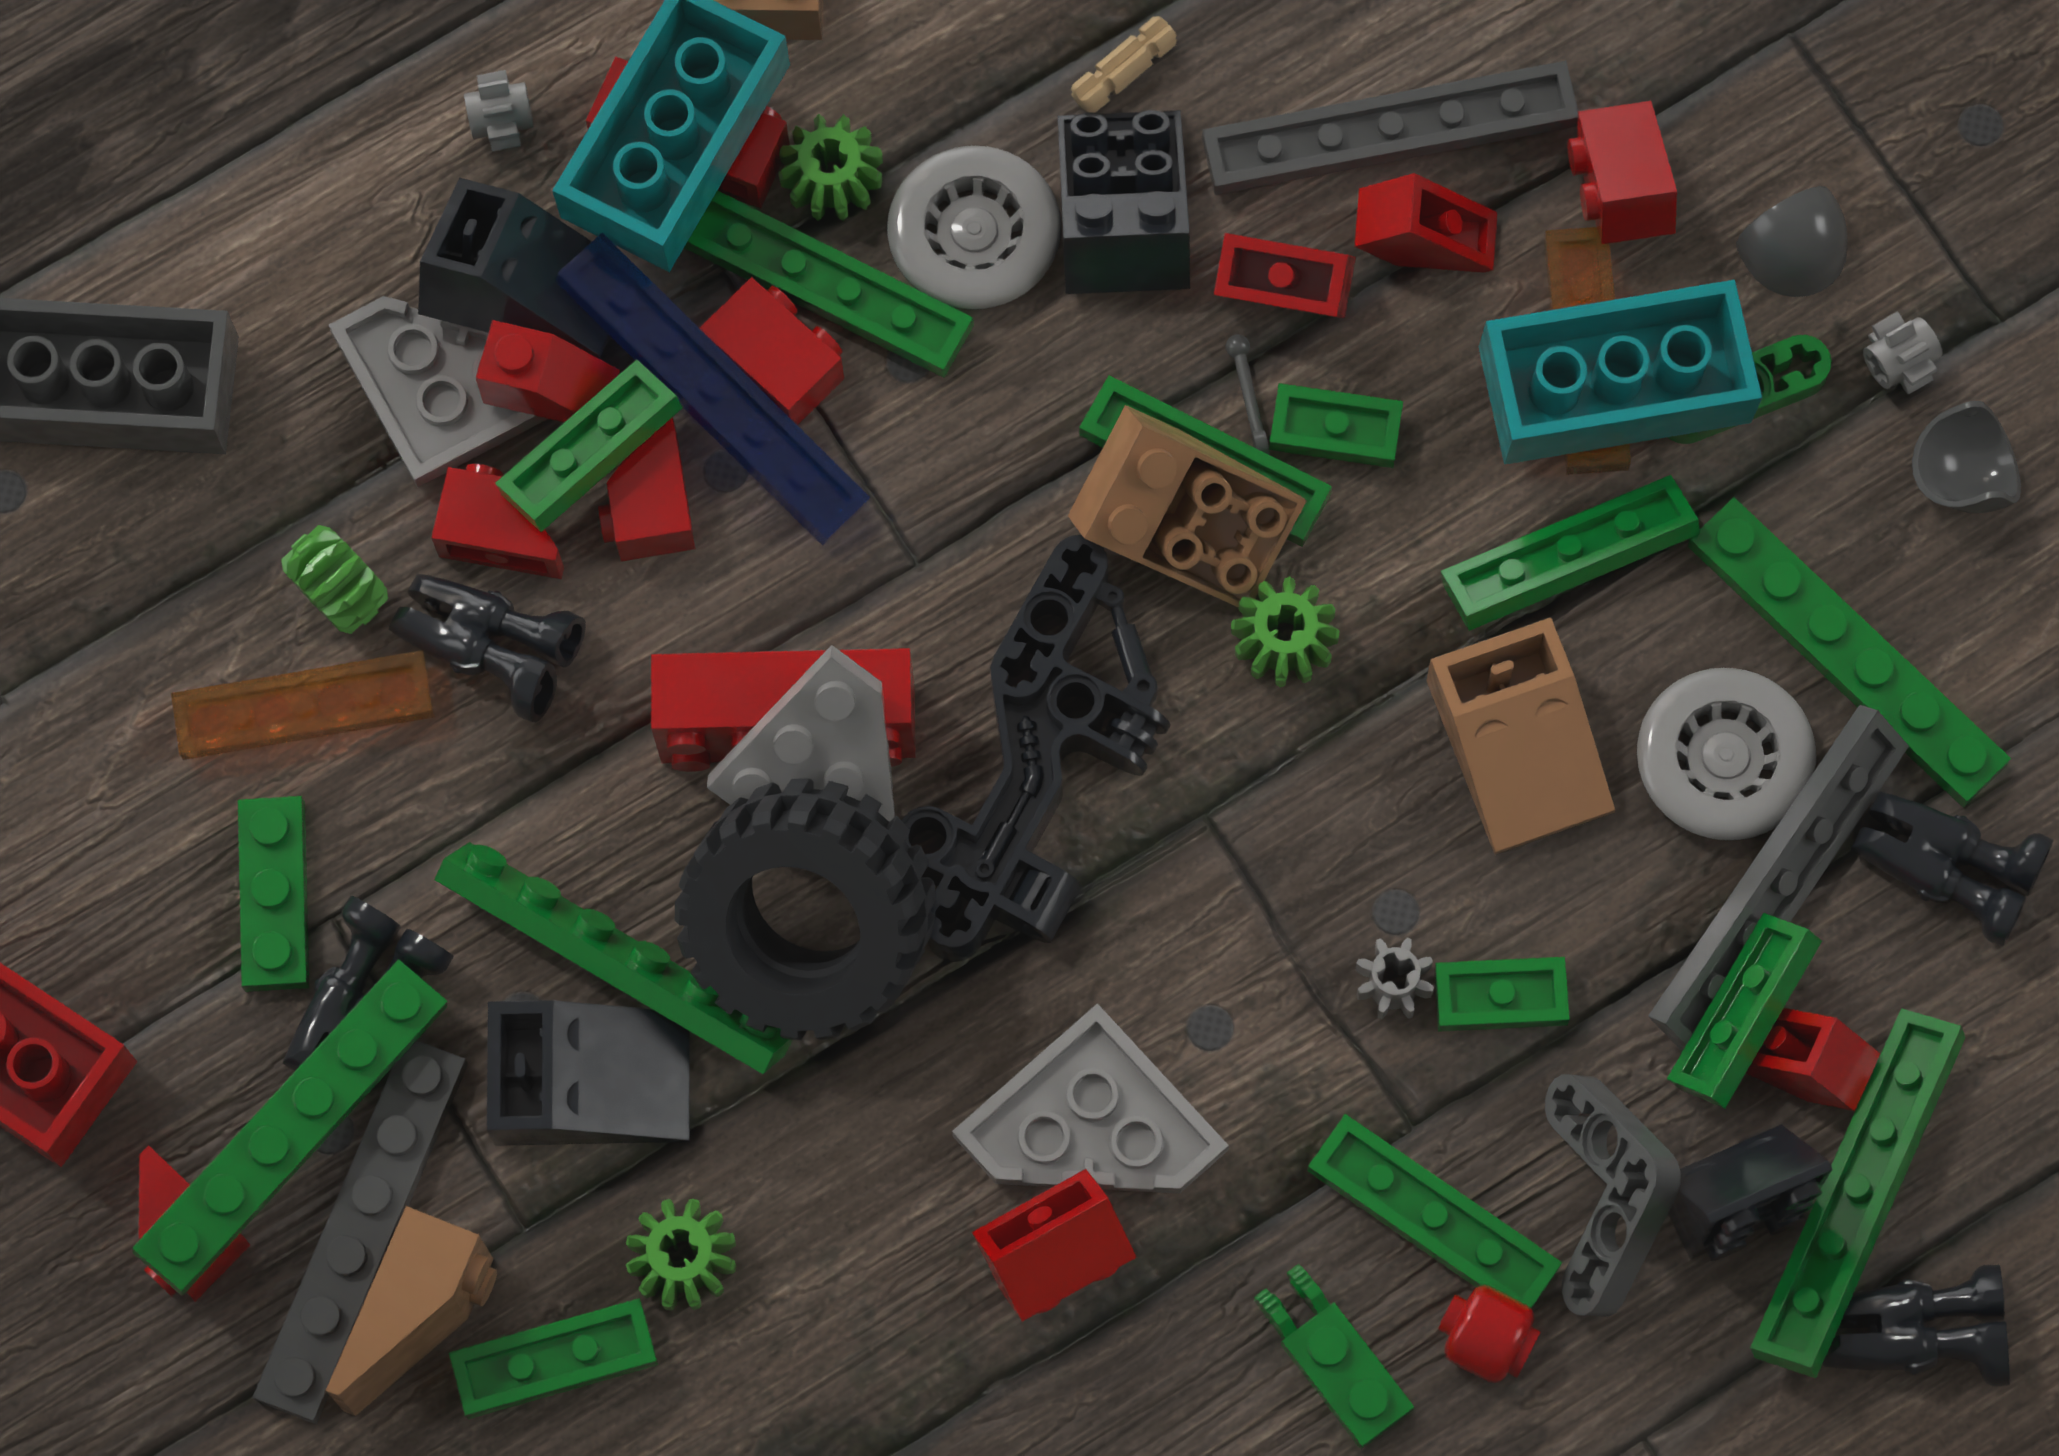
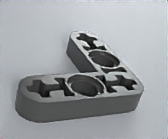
[1545,1074,1681,1317]

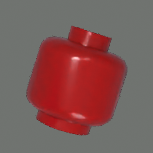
[1438,1285,1541,1383]

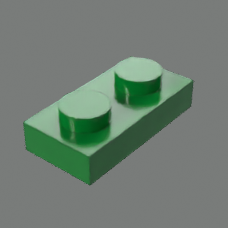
[1269,383,1403,468]
[1434,957,1570,1032]

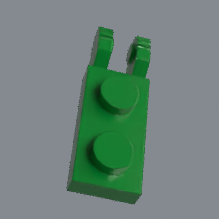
[1254,1264,1414,1449]

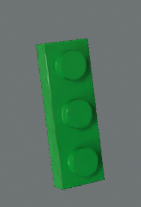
[495,359,682,532]
[238,796,310,992]
[1667,913,1822,1108]
[449,1298,659,1420]

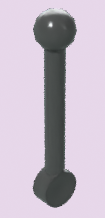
[1226,334,1269,455]

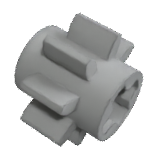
[464,70,534,151]
[1863,311,1942,394]
[1355,938,1434,1019]

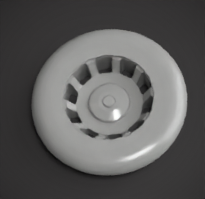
[887,146,1061,309]
[1637,668,1816,840]

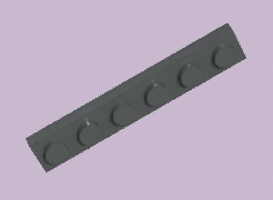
[1202,61,1578,195]
[1648,705,1909,1051]
[253,1041,468,1425]

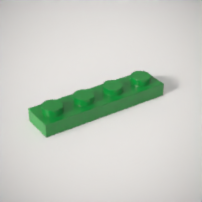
[1079,375,1332,547]
[1441,475,1700,631]
[1307,1114,1562,1309]

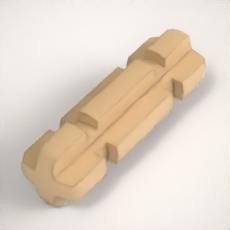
[1071,16,1177,113]

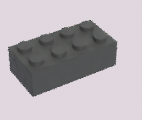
[0,298,239,454]

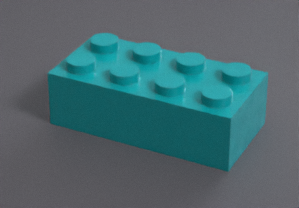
[552,0,790,272]
[1479,279,1762,465]

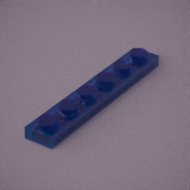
[555,233,870,546]

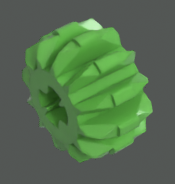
[779,114,883,222]
[281,525,388,634]
[1231,576,1340,688]
[626,1199,736,1310]

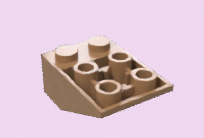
[1068,405,1306,607]
[1426,617,1615,854]

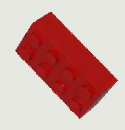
[651,648,916,772]
[0,962,137,1167]

